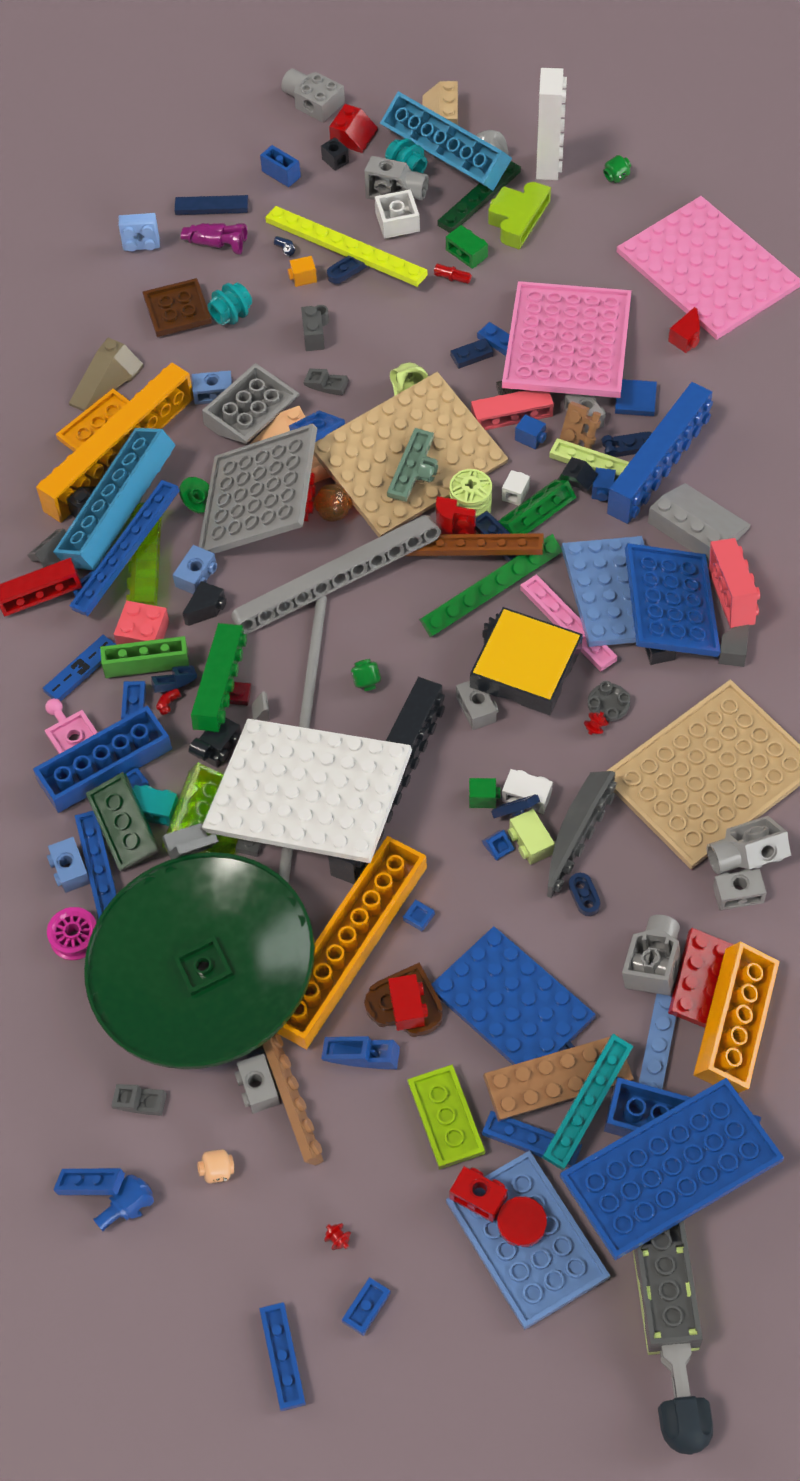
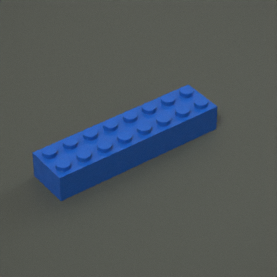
[607,382,713,524]

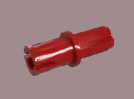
[434,263,472,284]

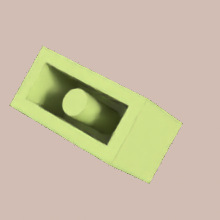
[508,809,555,865]

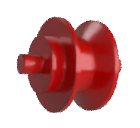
[584,711,608,735]
[324,1223,351,1250]

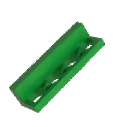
[498,479,577,534]

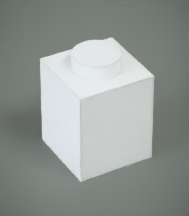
[502,470,530,506]

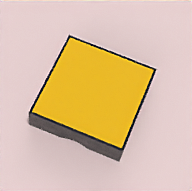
[470,607,583,715]

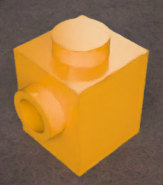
[287,256,317,287]

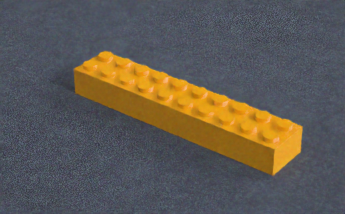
[36,363,194,523]
[277,836,427,1050]

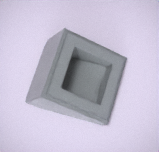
[252,691,270,721]

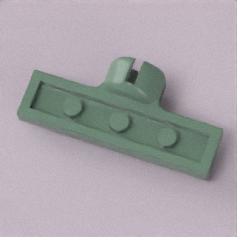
[387,428,438,502]

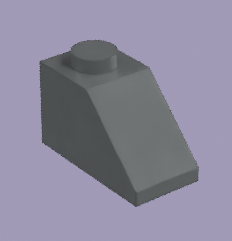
[718,625,749,667]

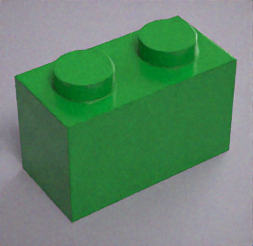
[446,225,488,269]

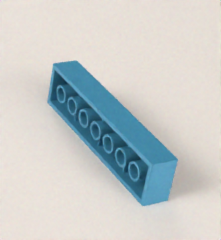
[380,91,512,191]
[53,428,176,570]

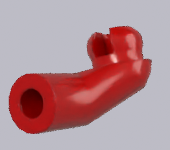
[156,688,181,715]

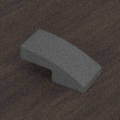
[303,368,349,395]
[111,1084,167,1116]

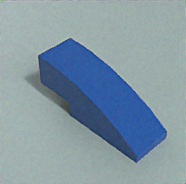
[321,1036,400,1069]

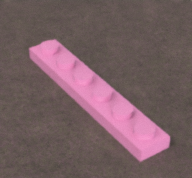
[520,574,618,672]

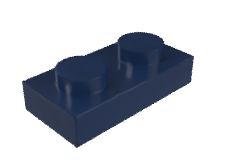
[450,338,493,369]

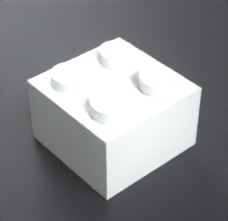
[375,189,420,239]

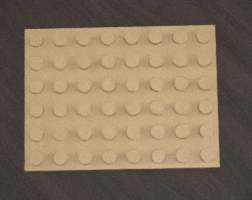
[313,372,508,537]
[607,679,800,869]

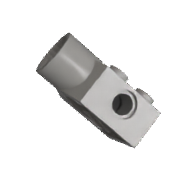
[281,68,345,123]
[364,156,429,200]
[706,816,791,874]
[622,915,681,996]

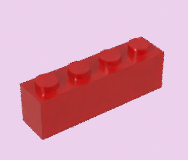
[0,557,82,617]

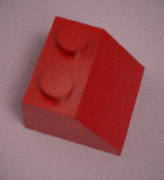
[329,104,378,153]

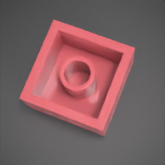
[114,600,169,645]

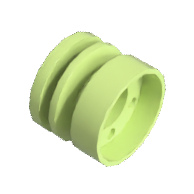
[449,469,492,518]

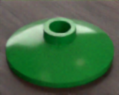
[179,477,209,514]

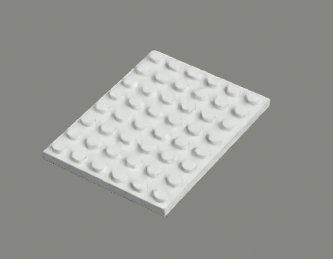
[202,719,412,863]

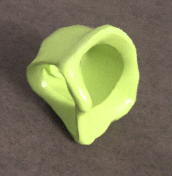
[390,362,429,396]

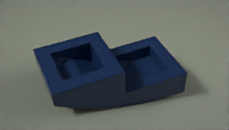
[151,665,197,693]

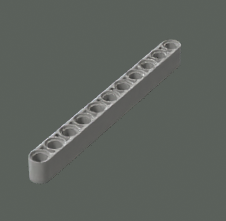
[231,515,441,634]

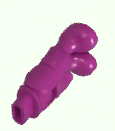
[181,223,248,255]

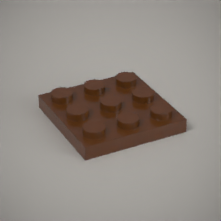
[143,278,212,337]

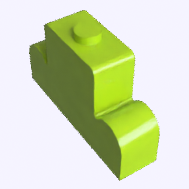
[488,182,551,250]

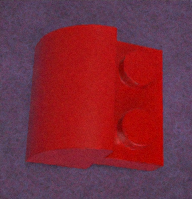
[436,496,476,535]

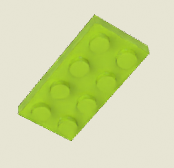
[407,1064,485,1170]

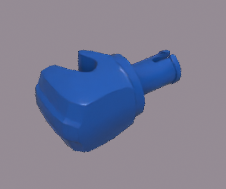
[93,1174,154,1231]

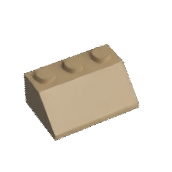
[422,81,458,125]

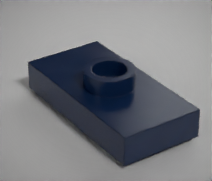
[491,794,540,818]

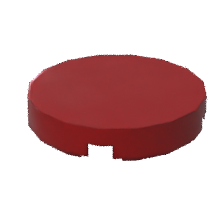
[497,1196,547,1247]

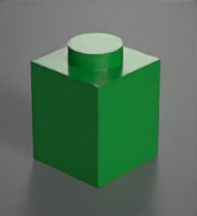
[469,778,500,808]

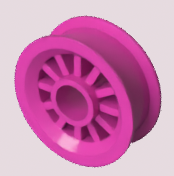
[47,907,96,960]

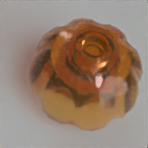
[314,484,353,522]

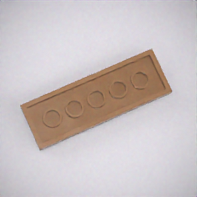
[483,1034,634,1121]

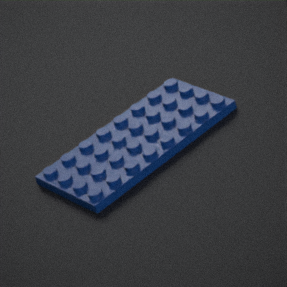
[560,1078,784,1261]

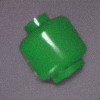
[603,155,631,183]
[351,658,381,691]

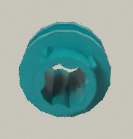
[385,138,428,173]
[207,282,253,326]

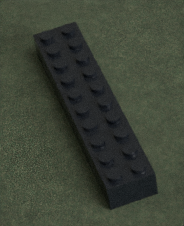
[328,676,445,884]

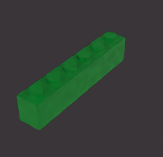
[191,623,247,732]

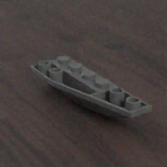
[547,771,617,898]

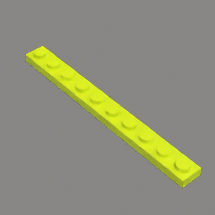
[265,206,428,287]

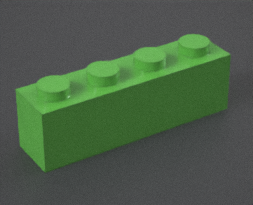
[100,636,190,678]

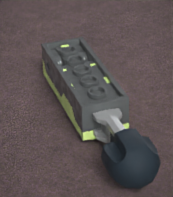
[633,1220,713,1455]

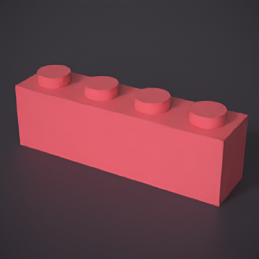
[471,390,554,430]

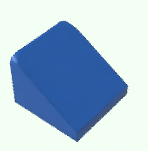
[482,830,515,860]

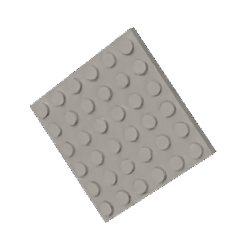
[199,423,317,553]

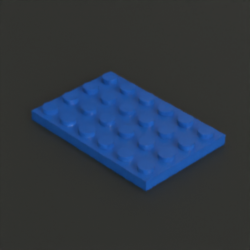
[625,543,721,657]
[431,926,596,1065]

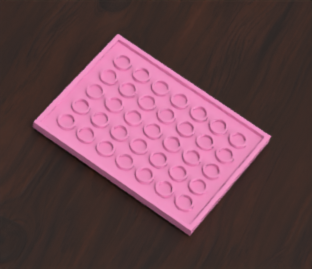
[616,196,800,340]
[502,281,632,398]

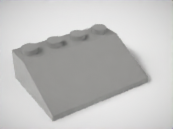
[202,363,299,444]
[648,483,751,562]

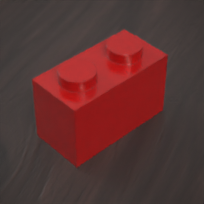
[388,974,428,1031]

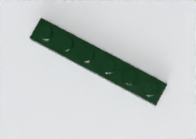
[437,161,521,233]

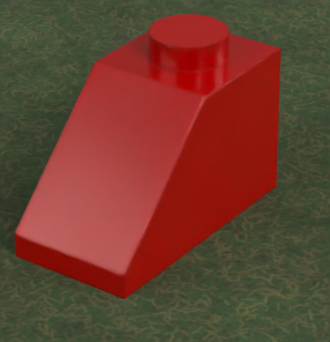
[668,307,700,353]

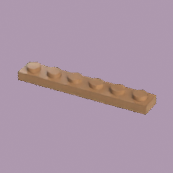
[262,1034,323,1166]

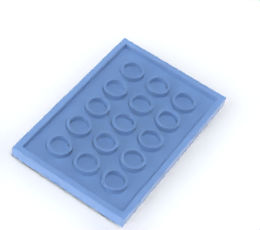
[561,536,645,647]
[446,1150,610,1330]

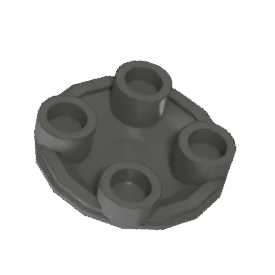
[587,681,630,721]

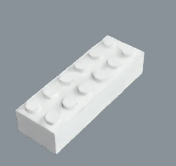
[536,68,567,180]

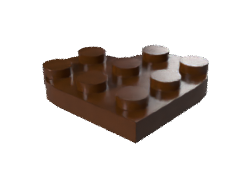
[364,962,443,1037]

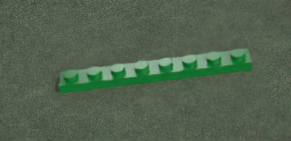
[419,534,562,637]

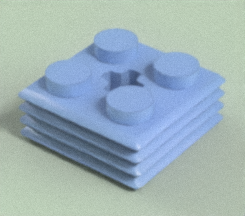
[118,213,160,252]

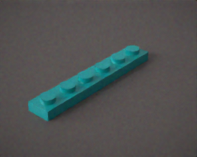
[542,1034,633,1171]

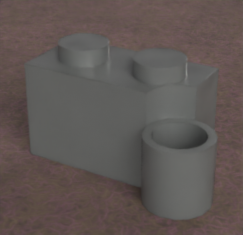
[301,305,329,351]

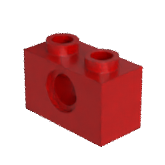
[449,1166,508,1223]

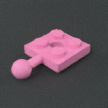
[44,698,98,754]

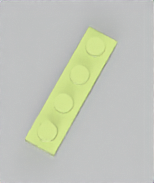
[549,438,629,480]

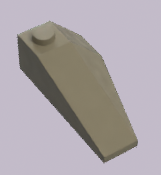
[69,337,143,411]

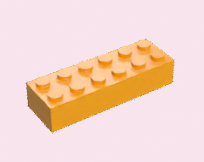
[693,941,780,1093]

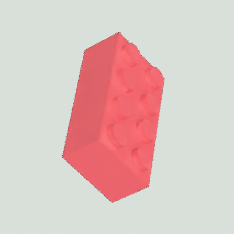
[709,538,760,628]

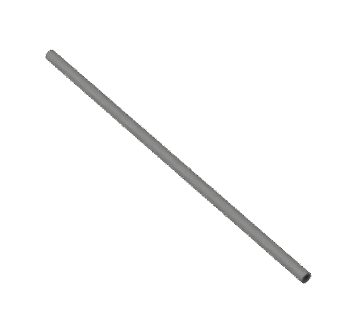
[279,596,327,883]

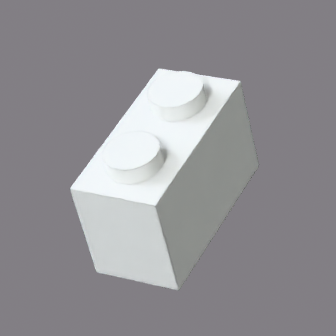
[502,769,553,814]

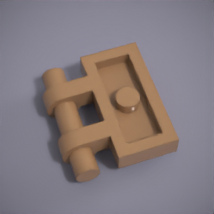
[559,401,601,449]

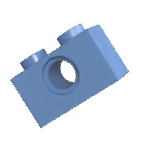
[192,370,232,405]
[173,545,217,594]
[47,837,90,893]

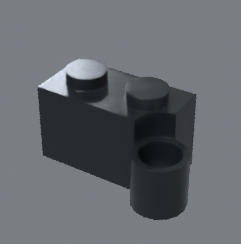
[188,717,241,768]

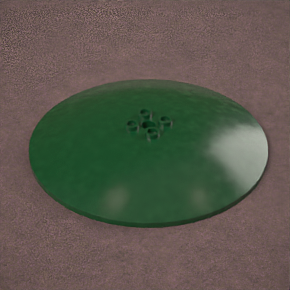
[84,852,315,1069]

